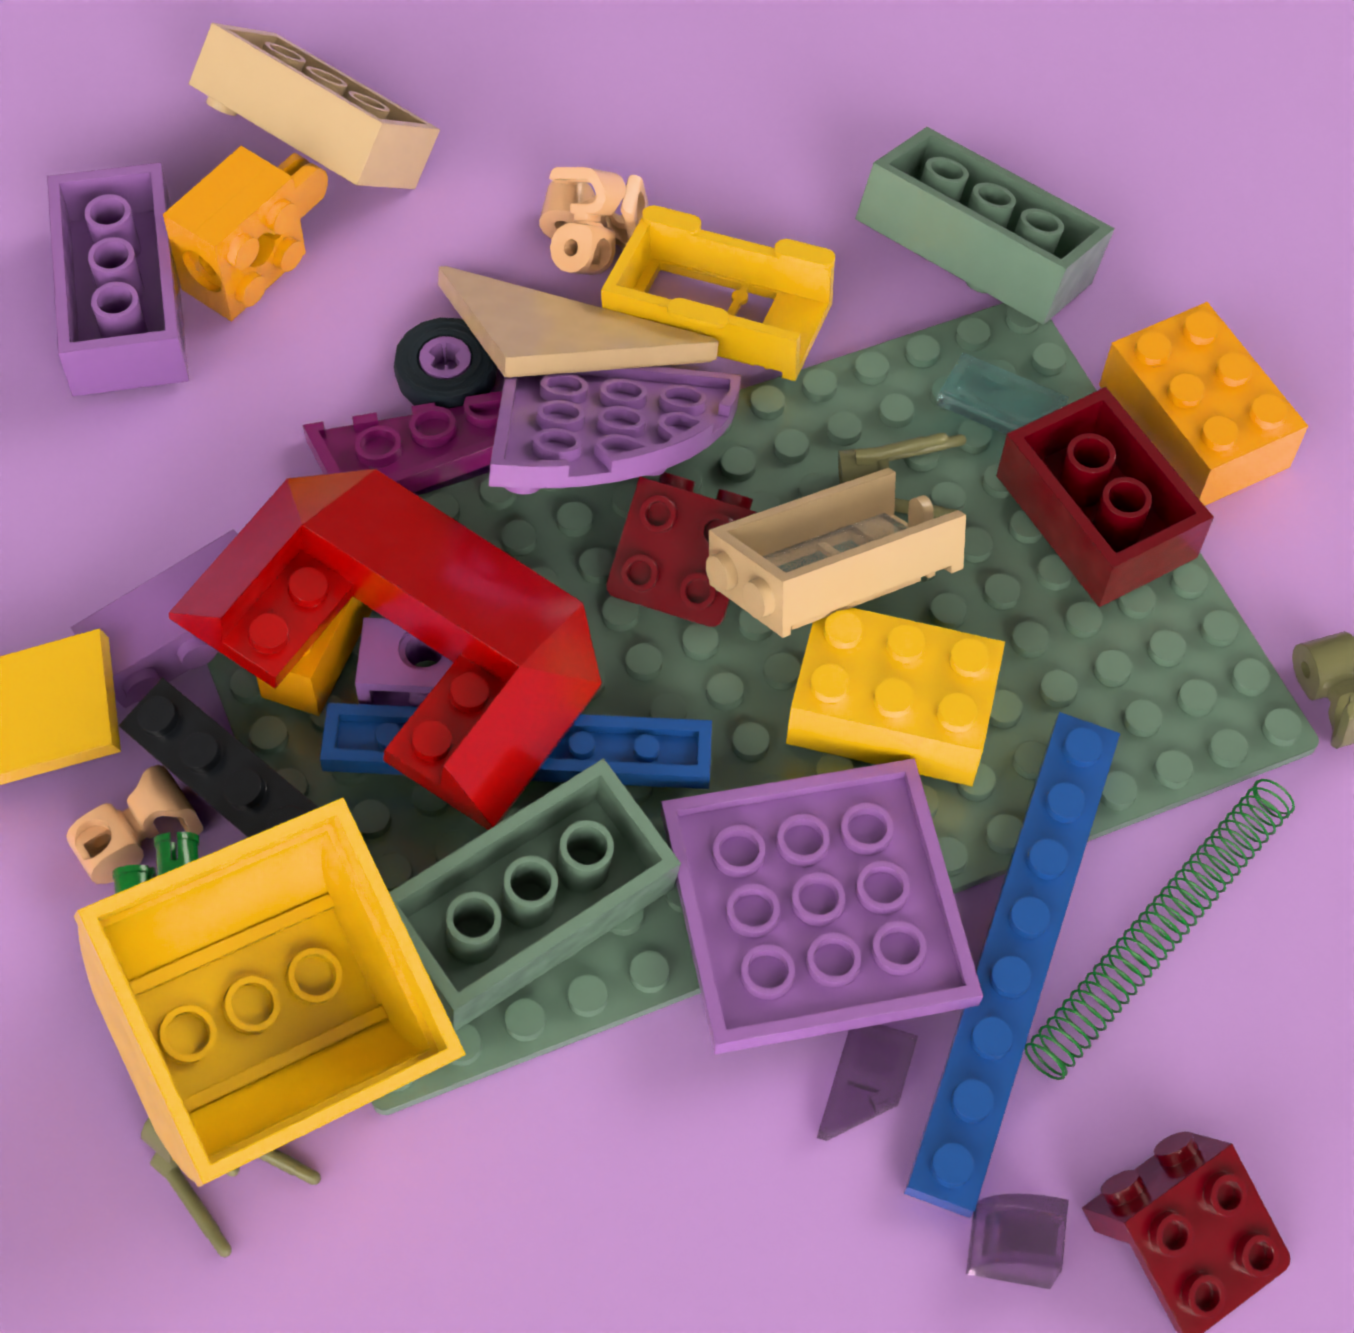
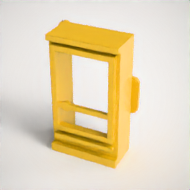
[601,205,835,381]

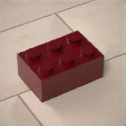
[996,387,1214,608]

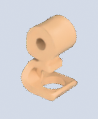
[550,167,626,275]
[539,175,648,250]
[66,765,203,884]

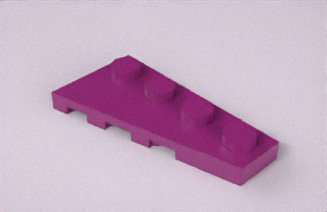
[303,391,503,493]

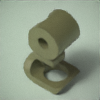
[1292,631,1354,749]

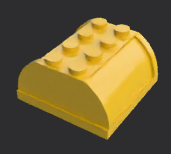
[74,797,466,1187]

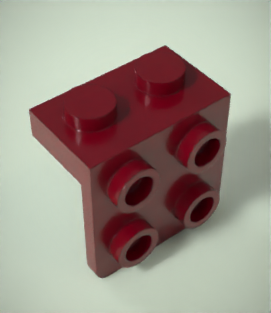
[606,472,758,627]
[1082,1132,1290,1333]

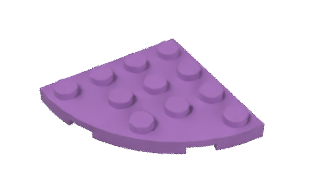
[489,366,742,494]

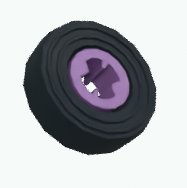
[394,317,497,409]

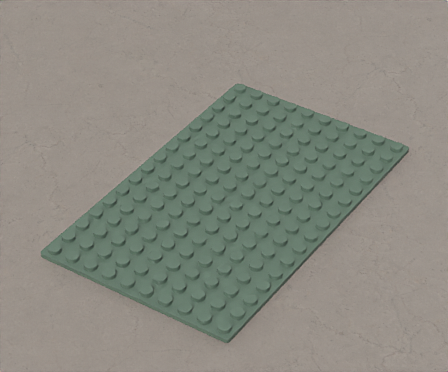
[207,303,1319,1115]

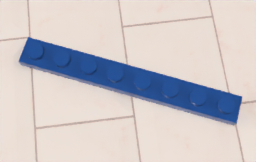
[903,712,1120,1218]

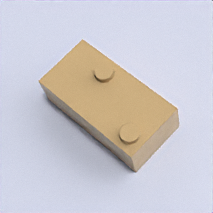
[189,23,440,189]

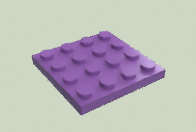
[661,758,983,1055]

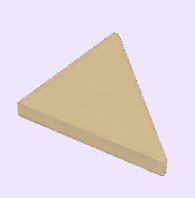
[438,266,718,378]

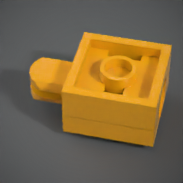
[163,146,328,322]

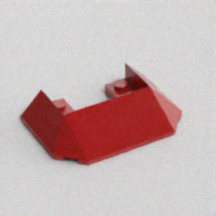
[169,469,602,830]

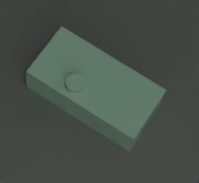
[855,127,1115,325]
[389,758,681,1032]

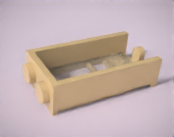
[706,468,966,638]

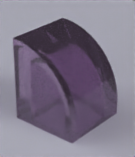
[966,1194,1069,1289]

